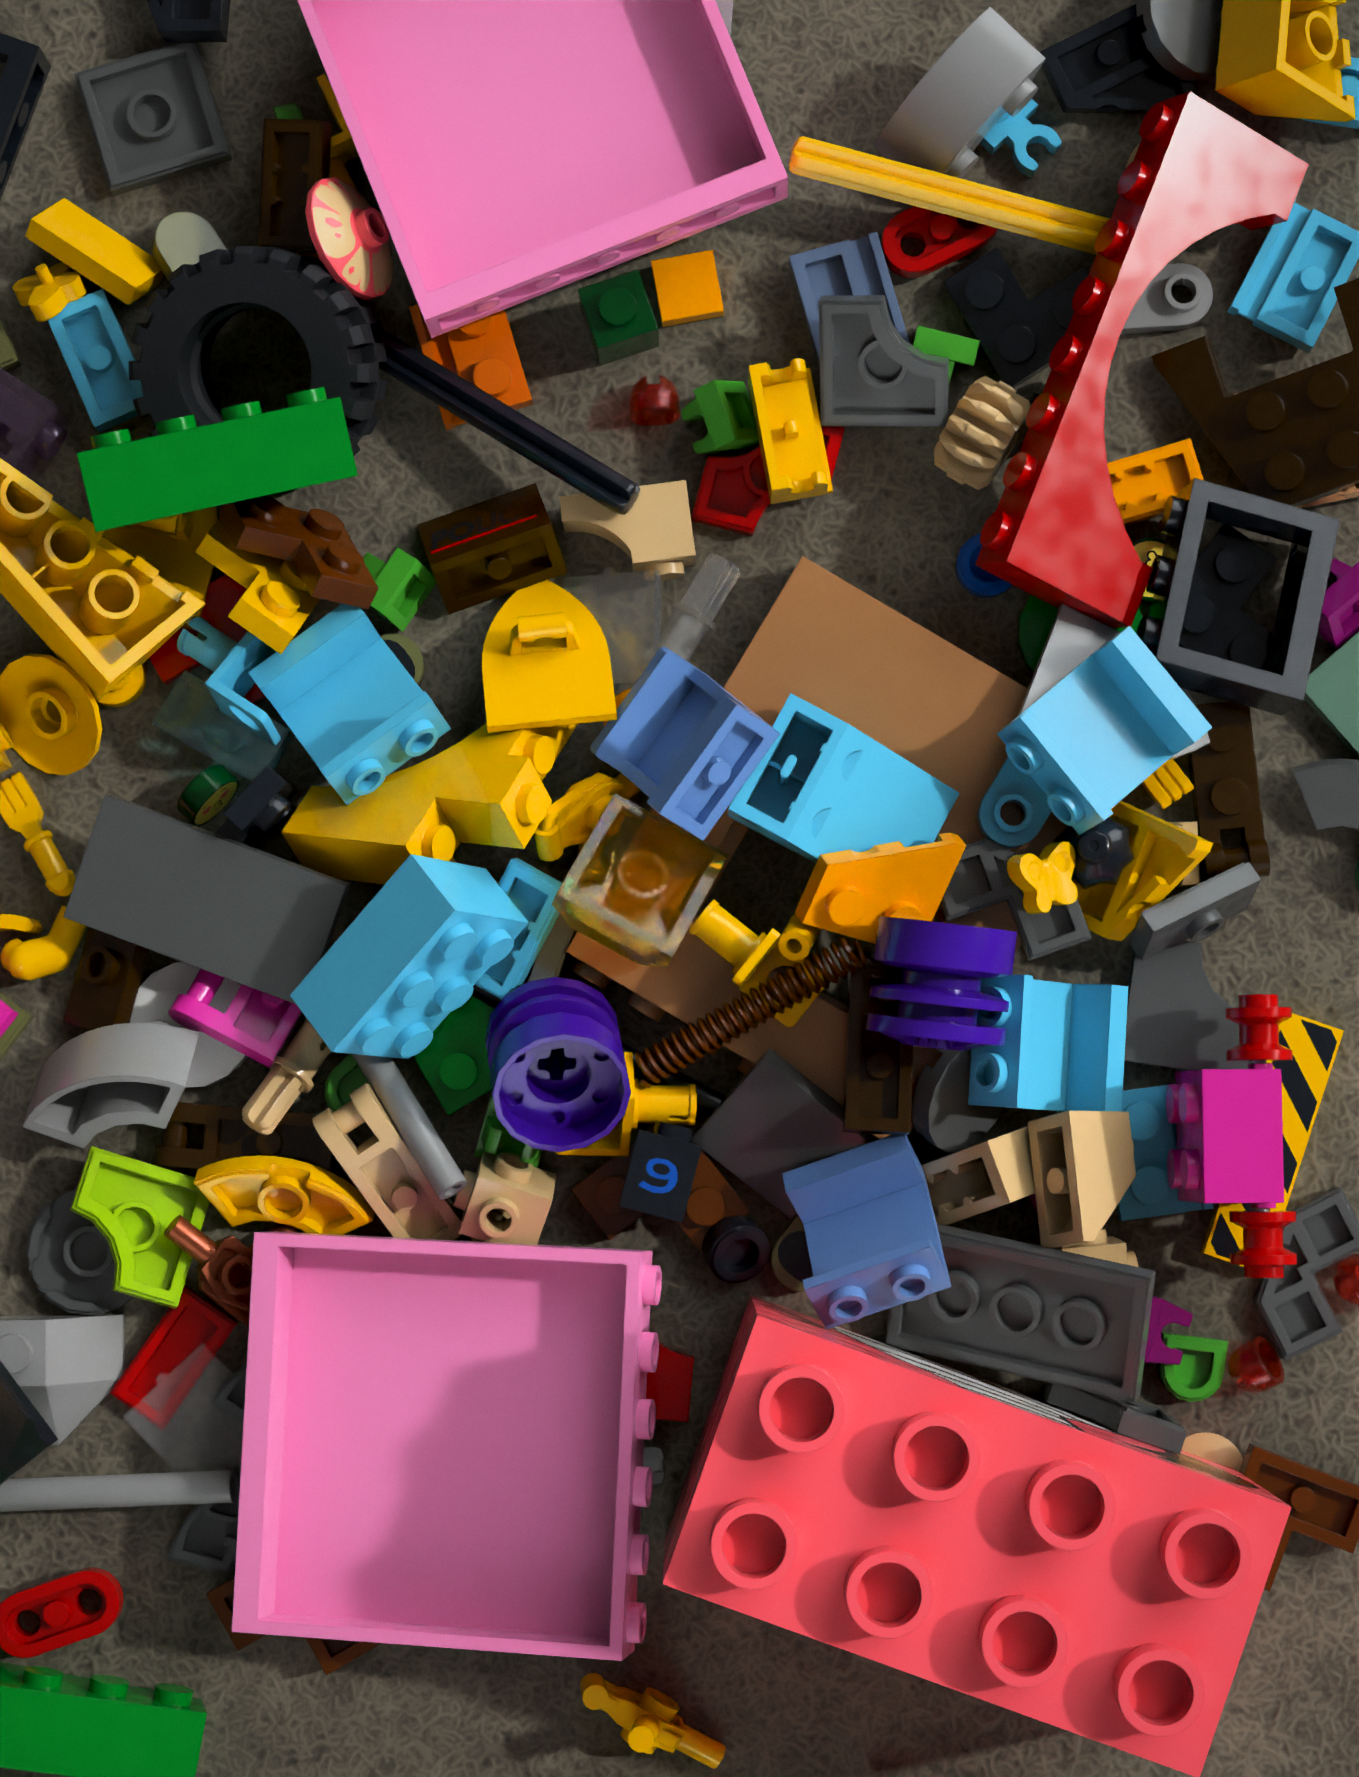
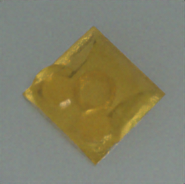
[552,793,729,967]

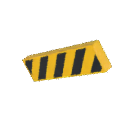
[1200,1013,1344,1267]

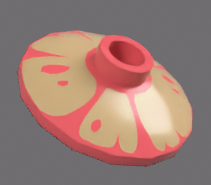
[305,177,393,301]

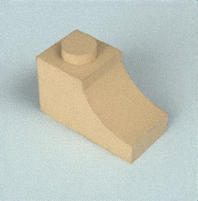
[559,480,696,581]
[921,1126,1035,1225]

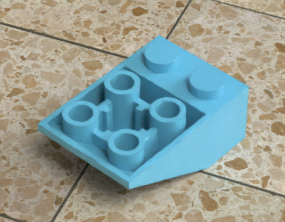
[727,693,960,863]

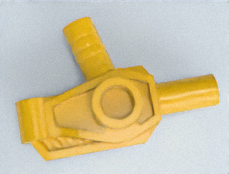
[534,772,641,879]
[580,1673,726,1769]

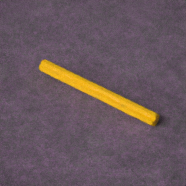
[789,136,1110,254]

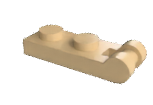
[312,1083,462,1240]

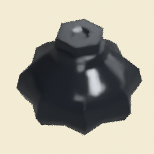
[1053,816,1135,890]

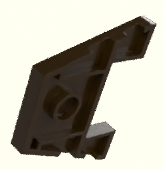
[1152,278,1359,507]

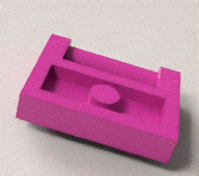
[168,969,302,1068]

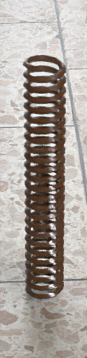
[635,937,866,1088]

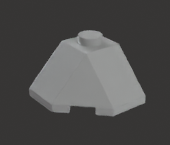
[0,1314,125,1445]

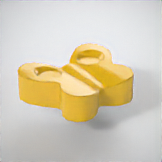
[12,262,87,322]
[1007,841,1078,914]

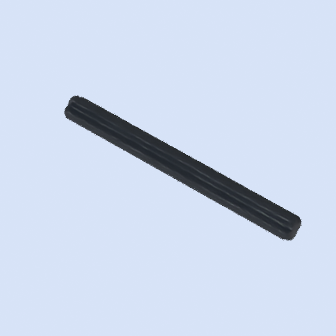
[371,326,640,515]

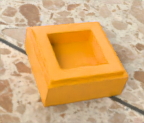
[651,250,724,327]

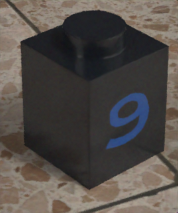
[619,1120,702,1223]

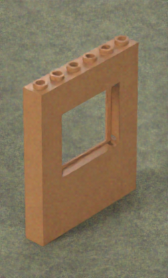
[566,556,1067,1145]

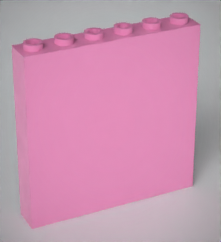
[297,0,788,338]
[232,1231,662,1661]

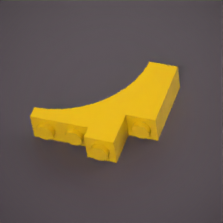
[281,722,578,885]

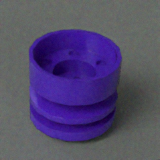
[866,916,1017,1051]
[485,977,631,1152]

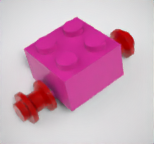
[1166,994,1297,1278]

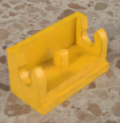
[748,358,833,504]

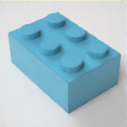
[290,854,529,1059]

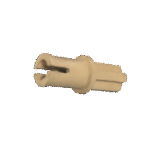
[242,1018,331,1135]

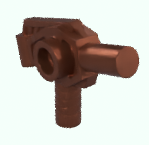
[164,1215,297,1328]

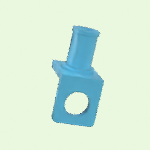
[177,617,281,746]

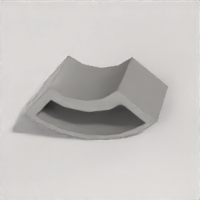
[874,7,1046,179]
[22,1020,200,1148]

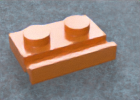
[409,304,533,431]

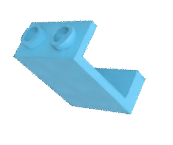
[248,604,451,805]
[997,626,1212,835]
[968,975,1129,1112]

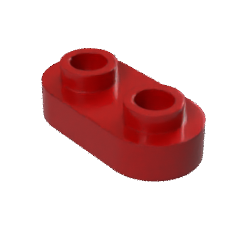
[881,206,998,278]
[0,1567,124,1658]

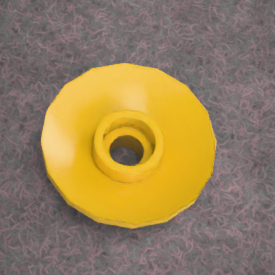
[0,653,103,775]

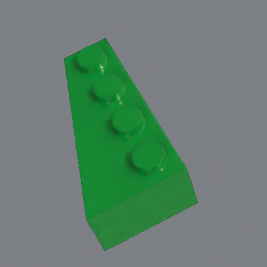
[77,387,358,532]
[0,1662,207,1777]

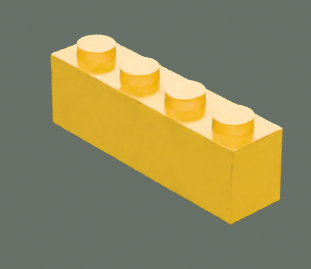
[1215,0,1356,122]
[0,458,206,701]

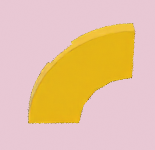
[194,1155,375,1235]

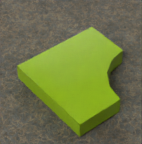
[70,1146,210,1309]

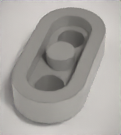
[1120,263,1213,335]

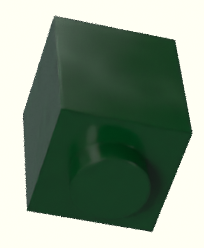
[578,269,659,366]

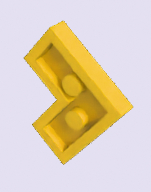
[195,518,320,654]

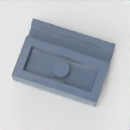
[788,231,910,370]

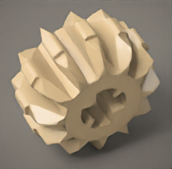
[934,376,1030,490]

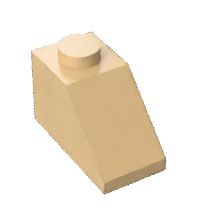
[1027,1110,1136,1249]

